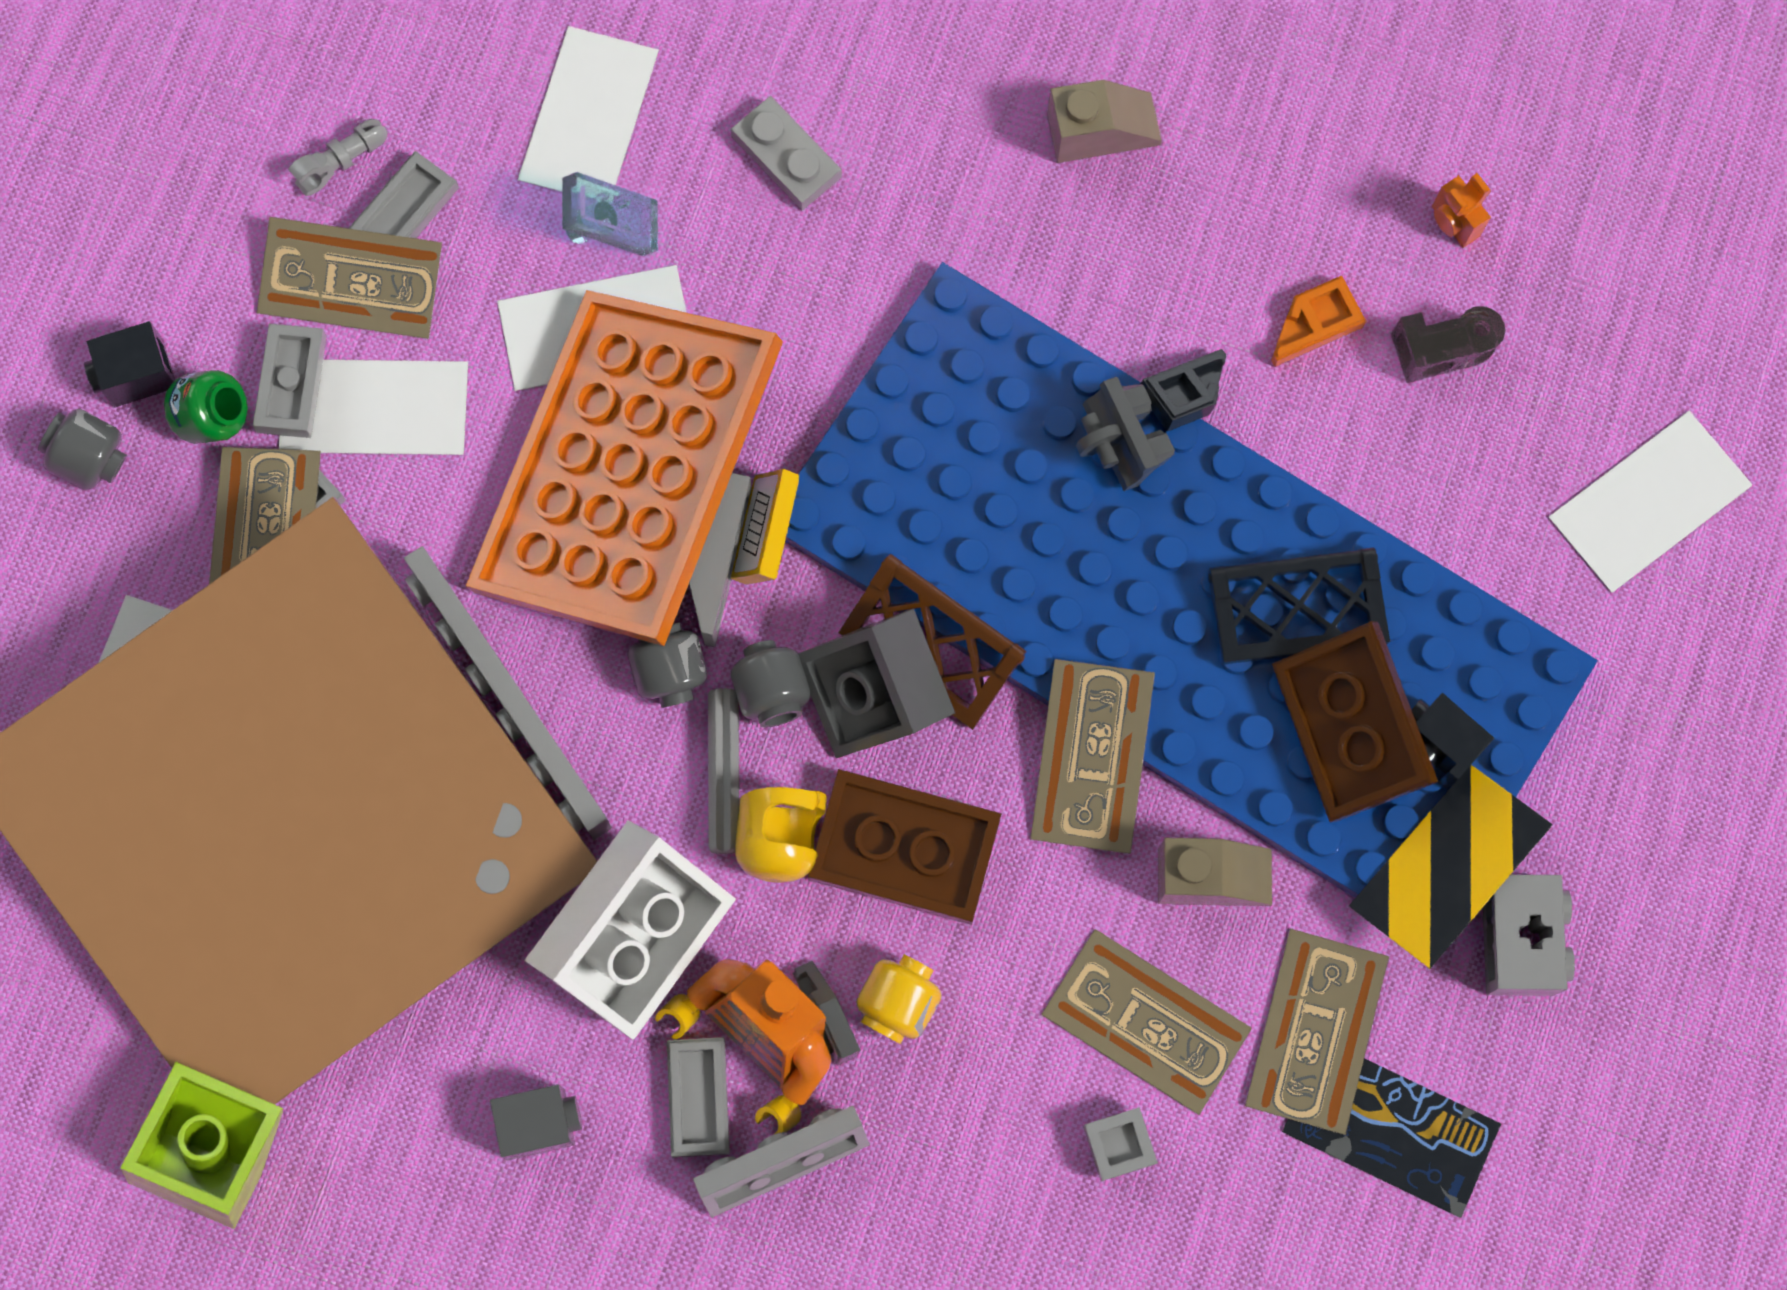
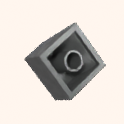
[798,608,955,758]

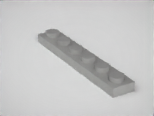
[404,546,612,840]

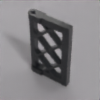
[1208,547,1390,665]

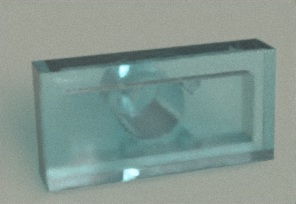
[562,172,658,256]

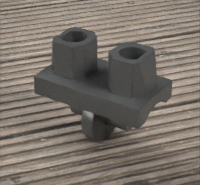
[1075,377,1175,491]

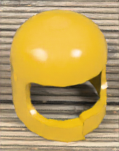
[735,787,827,883]

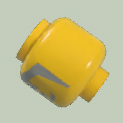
[856,954,942,1044]

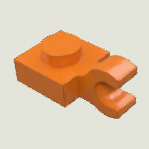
[1431,173,1491,248]

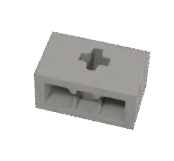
[1483,875,1575,996]

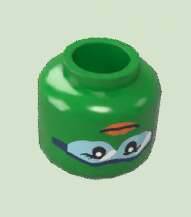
[164,370,248,444]

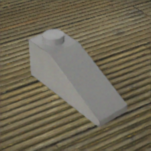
[689,473,752,647]

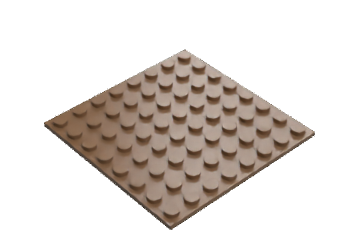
[0,497,597,1104]

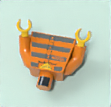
[655,959,831,1134]

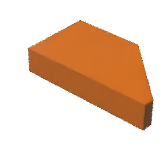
[1271,275,1366,367]

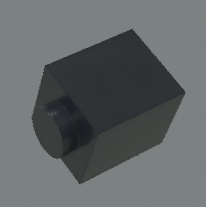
[84,321,175,408]

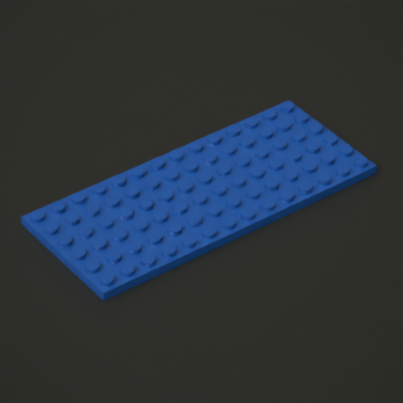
[785,262,1598,898]

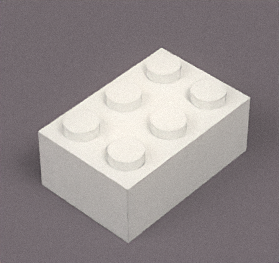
[524,820,736,1040]

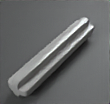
[708,688,739,854]

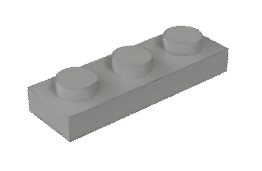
[693,1106,870,1218]

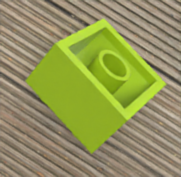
[120,1062,283,1229]

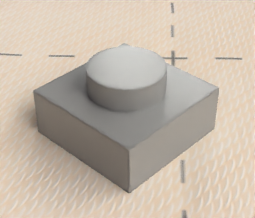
[1083,1107,1158,1182]

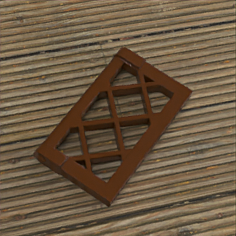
[838,554,1027,730]

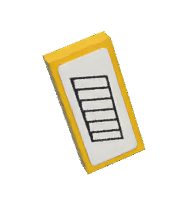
[730,469,799,585]

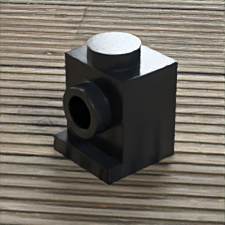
[1411,693,1495,790]

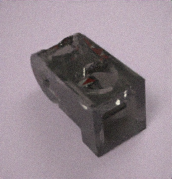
[1391,306,1506,383]

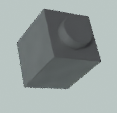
[490,1084,582,1160]

